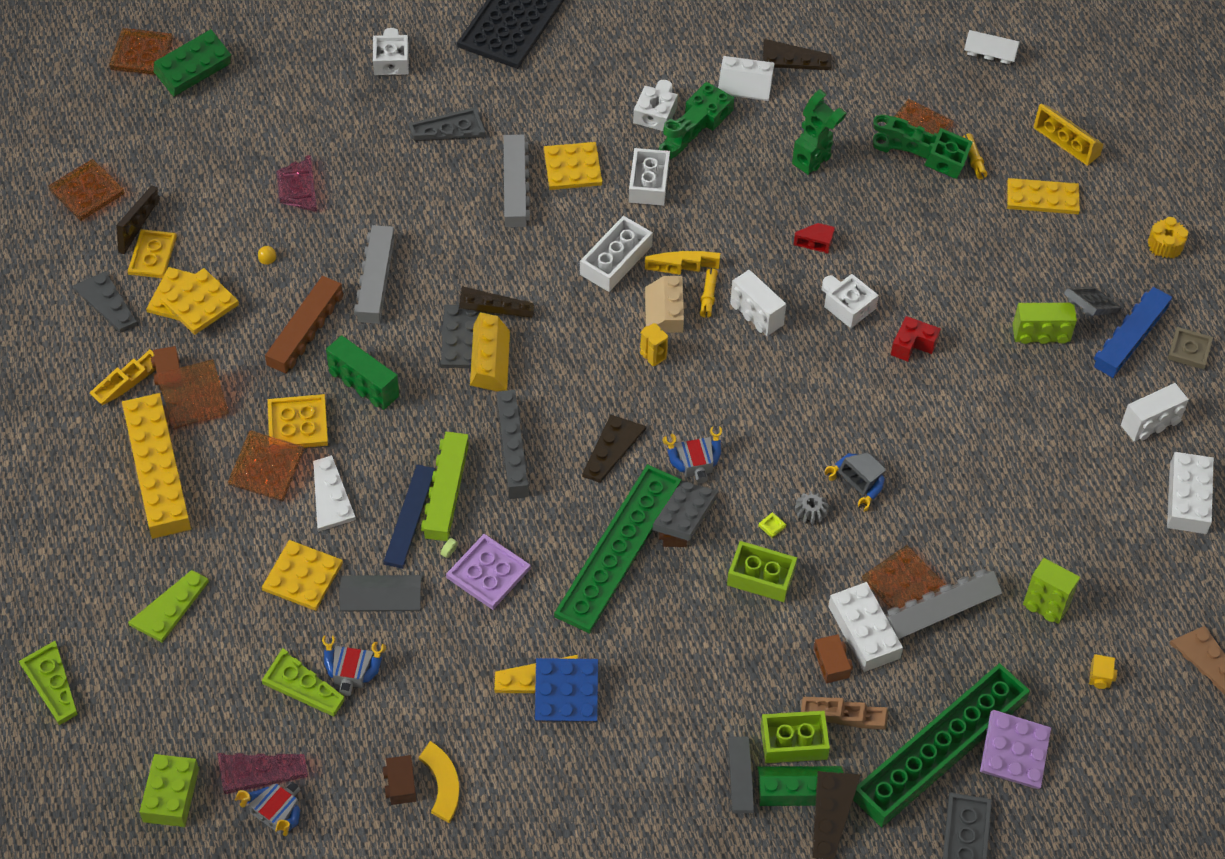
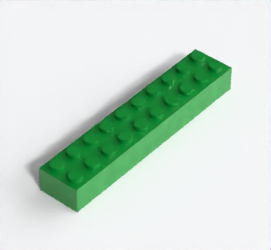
[853,663,1030,828]

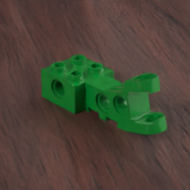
[658,82,734,159]
[792,89,847,175]
[873,114,973,179]

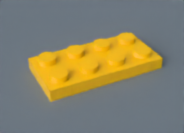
[1007,178,1080,214]

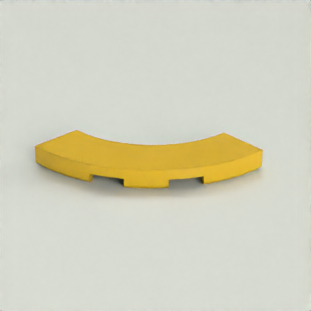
[419,741,459,823]

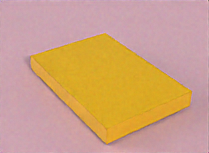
[127,229,177,278]

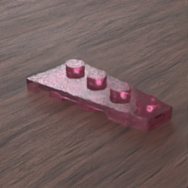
[217,753,308,794]

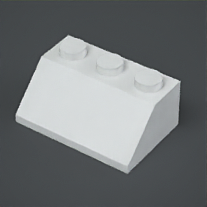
[964,30,1020,64]
[718,56,774,101]

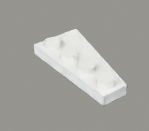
[313,455,356,532]

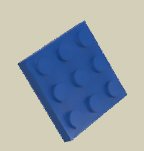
[535,658,598,722]

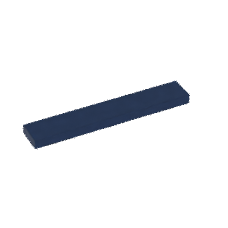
[384,464,436,569]

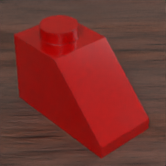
[793,223,835,254]

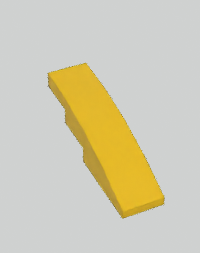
[645,251,721,275]
[90,349,156,406]

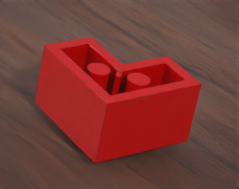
[891,316,941,362]

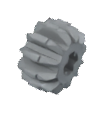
[795,491,828,525]

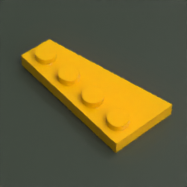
[494,655,578,693]

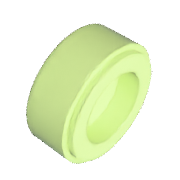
[440,538,458,558]

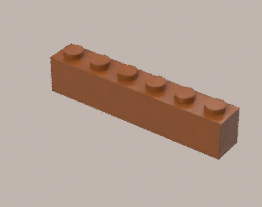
[265,276,344,373]

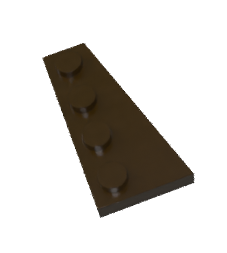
[116,185,160,254]

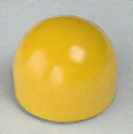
[258,246,276,265]

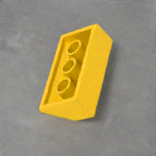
[1033,104,1104,166]
[470,312,510,391]

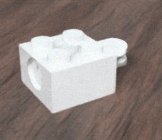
[373,28,409,75]
[633,80,678,131]
[822,274,879,328]

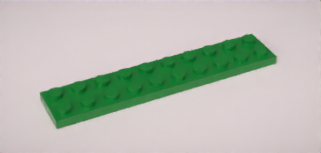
[554,464,682,634]

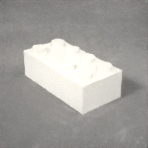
[580,216,653,292]
[1167,452,1214,534]
[828,582,903,672]

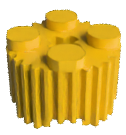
[1148,217,1188,259]

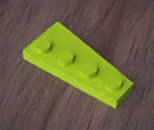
[128,570,209,643]

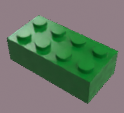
[153,29,232,97]
[326,335,400,410]

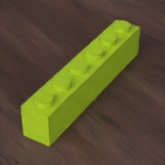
[421,432,469,541]

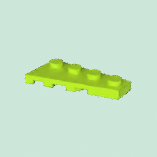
[19,641,78,725]
[262,648,345,717]

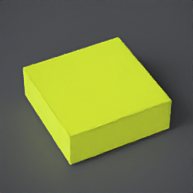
[758,512,786,538]

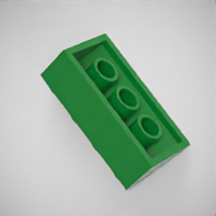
[757,766,844,806]

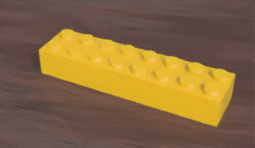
[122,393,191,539]

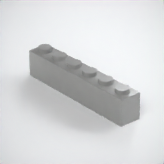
[503,135,530,227]
[354,225,395,324]
[885,569,1002,639]

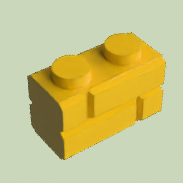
[640,323,668,366]

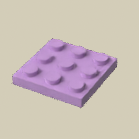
[446,534,531,610]
[980,710,1051,789]

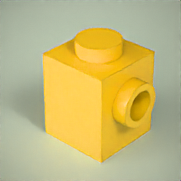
[1089,654,1117,689]

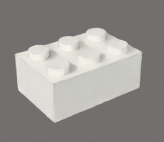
[629,148,670,206]
[730,270,786,336]
[1121,383,1189,442]

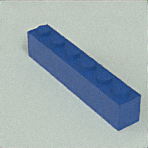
[1094,287,1172,378]

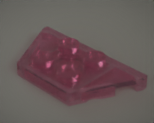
[277,155,317,212]

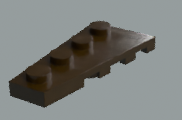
[763,39,831,70]
[459,286,534,318]
[582,415,646,483]
[812,771,861,859]

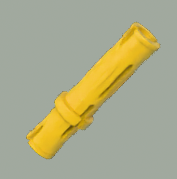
[963,133,987,179]
[700,268,718,318]

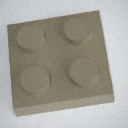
[1167,327,1213,370]

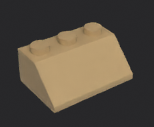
[645,276,684,333]

